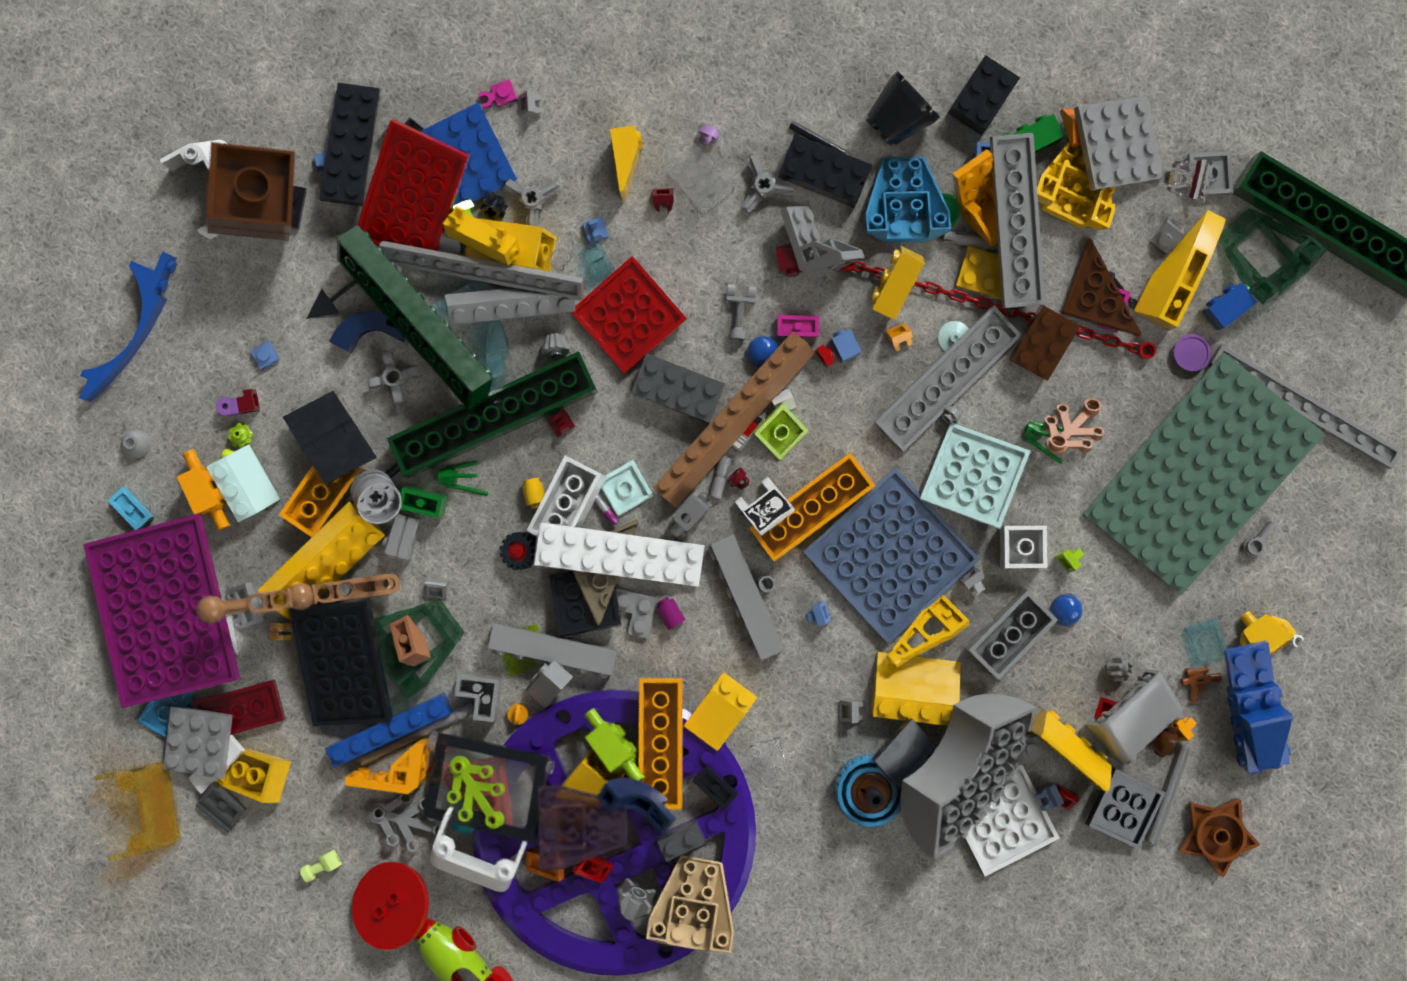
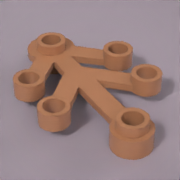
[1043,398,1104,454]

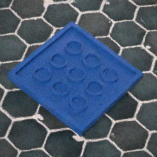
[420,102,517,206]

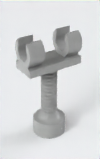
[726,284,756,341]

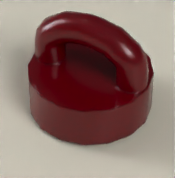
[727,467,749,489]

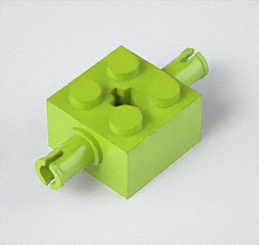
[584,708,645,781]

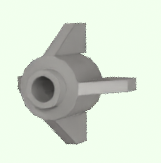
[618,878,656,920]

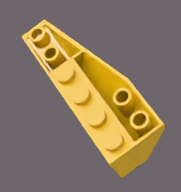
[1133,210,1226,330]

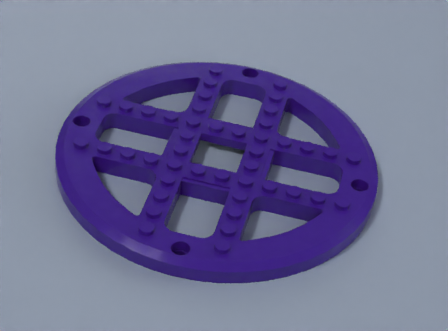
[472,689,756,976]

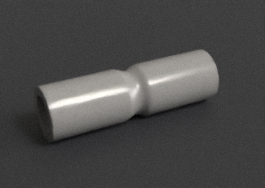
[709,456,732,499]

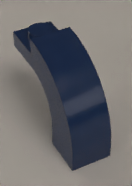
[329,312,406,353]
[597,778,676,835]

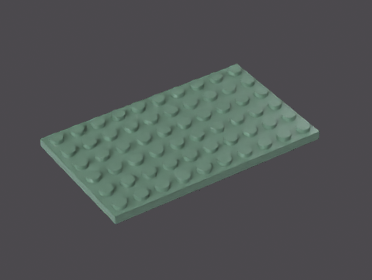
[1083,352,1325,595]

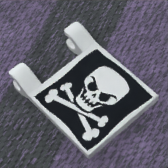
[735,477,795,535]

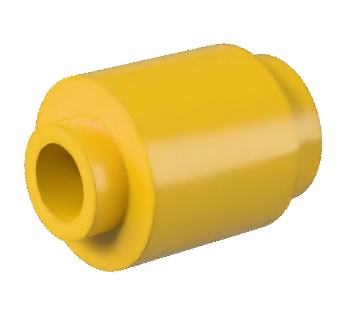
[522,477,545,509]

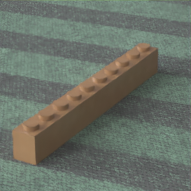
[653,331,815,508]

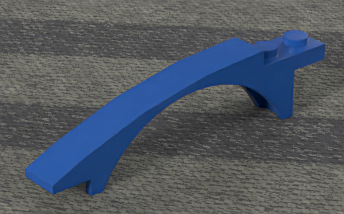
[79,252,177,402]

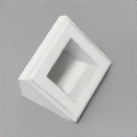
[772,388,797,410]

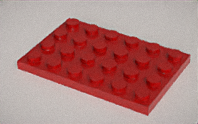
[357,119,470,251]

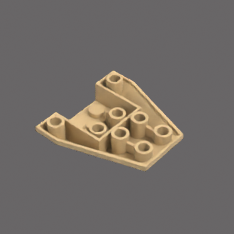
[646,855,734,954]

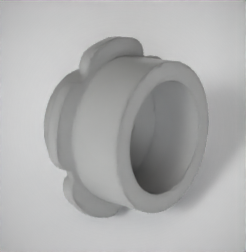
[942,406,961,425]

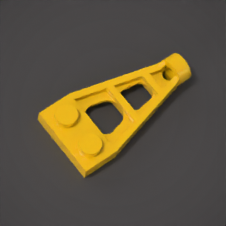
[886,594,970,668]

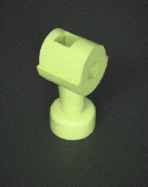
[300,849,342,883]

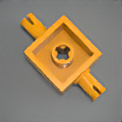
[177,449,230,531]

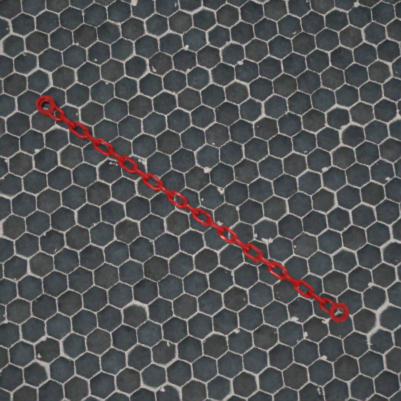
[841,261,1156,359]

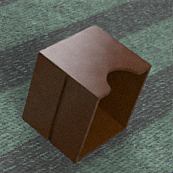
[207,142,295,241]

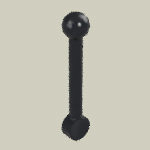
[1109,271,1138,307]

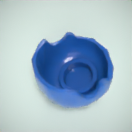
[747,336,779,367]
[1050,593,1083,626]

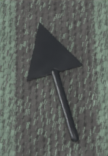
[306,280,357,319]

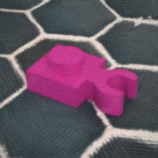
[478,79,518,109]

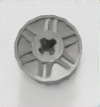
[350,469,402,524]

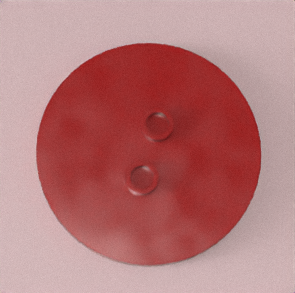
[352,862,429,950]

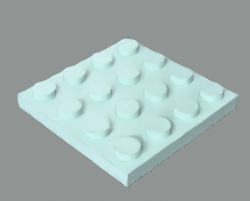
[920,423,1031,530]

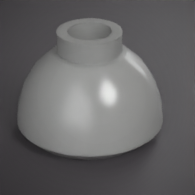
[121,429,151,458]

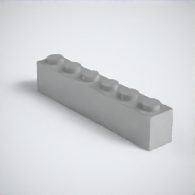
[445,288,575,325]
[709,534,784,660]
[488,622,617,678]

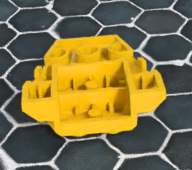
[1037,141,1115,230]

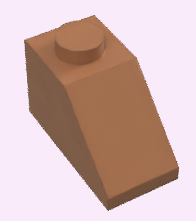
[390,615,431,666]

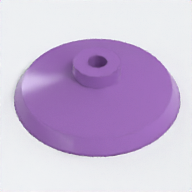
[1174,334,1211,371]

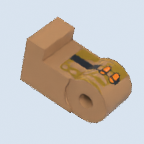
[268,621,295,641]

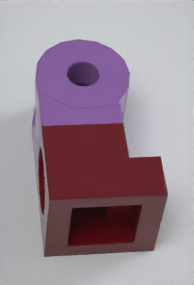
[216,389,260,416]

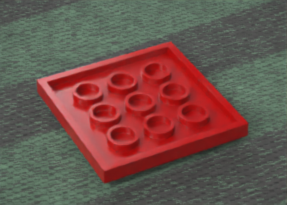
[571,256,687,374]

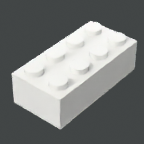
[526,456,607,536]

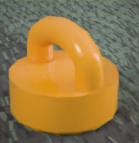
[507,704,529,725]

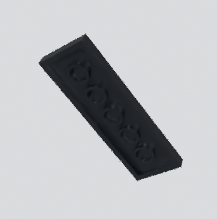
[319,83,380,207]

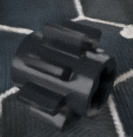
[480,193,508,221]

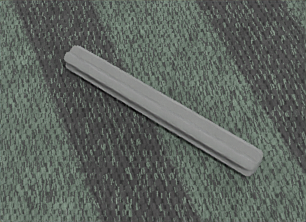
[1146,745,1192,845]

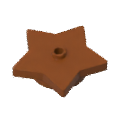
[1178,798,1260,877]

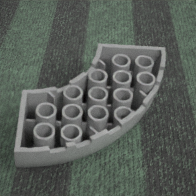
[901,694,1036,859]

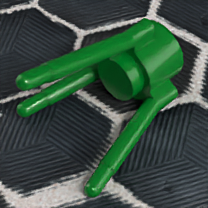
[1023,421,1063,464]
[438,461,489,496]

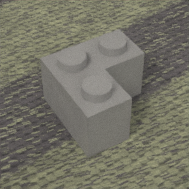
[454,672,503,722]

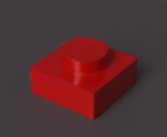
[815,344,835,368]

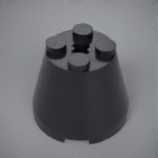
[866,70,940,145]

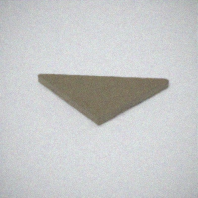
[572,519,639,625]

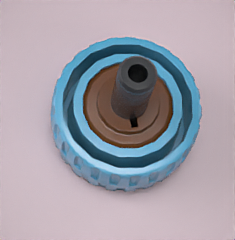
[834,754,901,827]

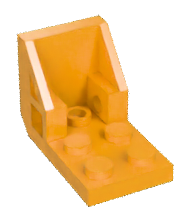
[953,149,997,247]
[344,738,431,794]

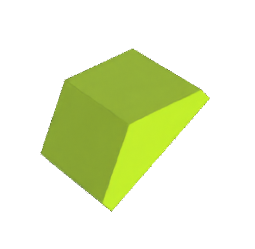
[753,403,809,460]

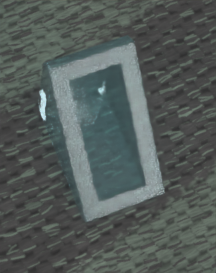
[581,241,615,285]

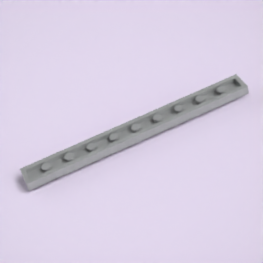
[379,241,584,300]
[1209,345,1403,469]

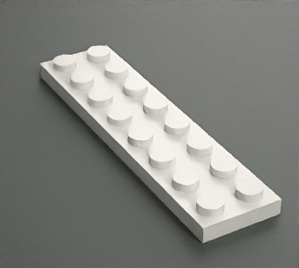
[533,522,705,587]

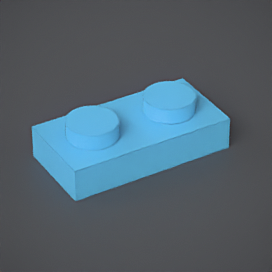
[108,486,154,530]

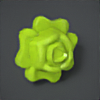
[227,423,254,448]

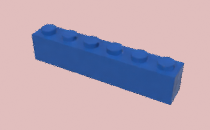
[325,692,453,768]

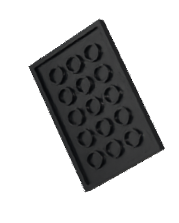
[288,598,393,726]

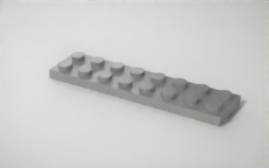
[990,133,1045,308]
[874,305,1022,452]

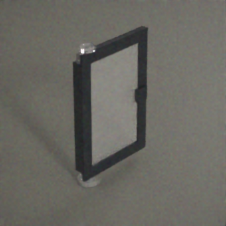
[423,731,555,842]

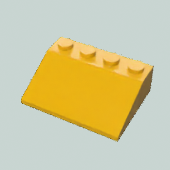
[870,652,961,726]
[1031,709,1112,792]

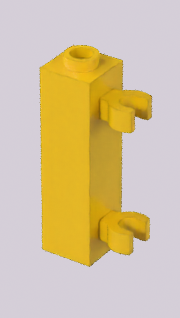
[443,206,521,266]

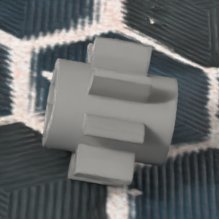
[1107,656,1133,682]

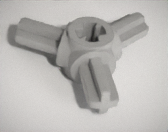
[741,156,795,213]
[504,179,561,226]

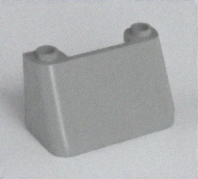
[1086,669,1183,764]

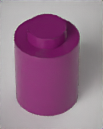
[655,597,686,630]

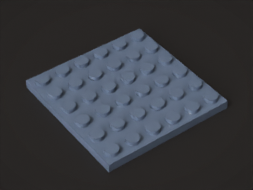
[803,467,980,644]

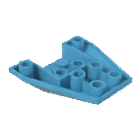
[865,157,951,243]

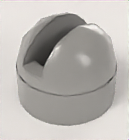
[757,576,775,593]

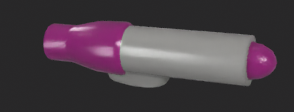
[594,494,619,526]

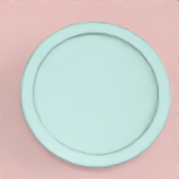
[937,321,968,352]

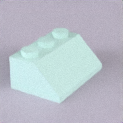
[206,444,280,522]

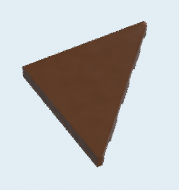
[1062,238,1142,337]

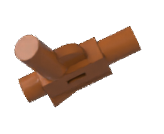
[1181,667,1222,702]

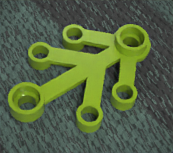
[447,756,505,829]

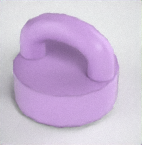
[698,124,720,146]

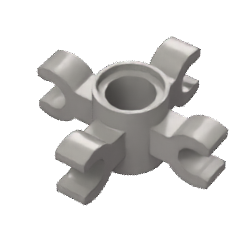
[367,352,420,403]

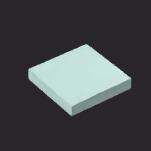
[601,460,653,517]

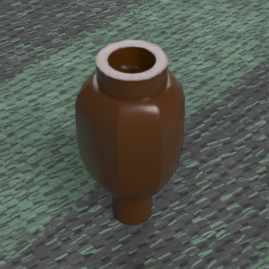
[1154,723,1179,757]

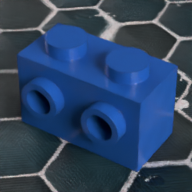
[1202,282,1257,330]

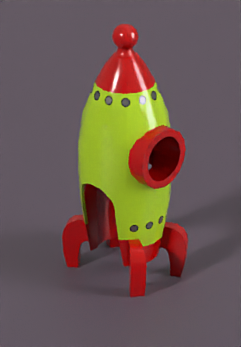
[415,918,513,981]

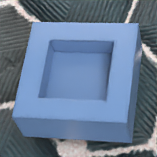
[250,341,280,370]

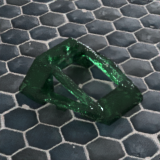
[1219,208,1327,305]
[374,599,465,699]

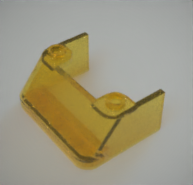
[94,762,181,861]

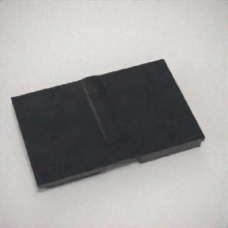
[283,391,377,485]
[871,718,937,791]

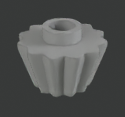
[541,333,570,359]

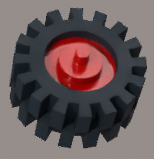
[500,532,537,570]

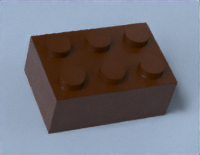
[1009,304,1081,381]

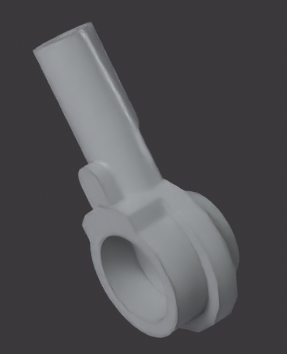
[1243,521,1276,558]

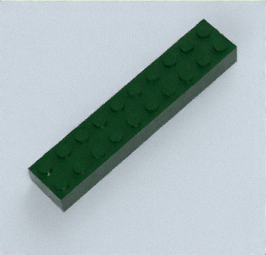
[1233,151,1407,298]
[337,225,492,411]
[387,351,598,478]

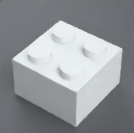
[1000,526,1047,568]

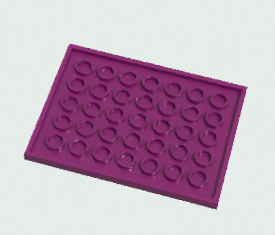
[83,514,241,708]

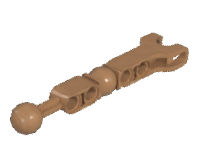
[196,574,400,624]

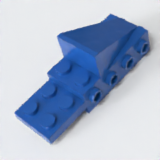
[1224,640,1293,774]

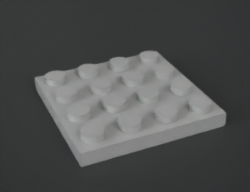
[1074,96,1164,191]

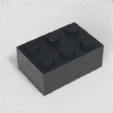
[948,55,1020,135]

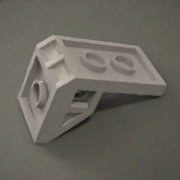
[780,206,865,275]

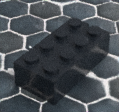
[778,134,872,209]

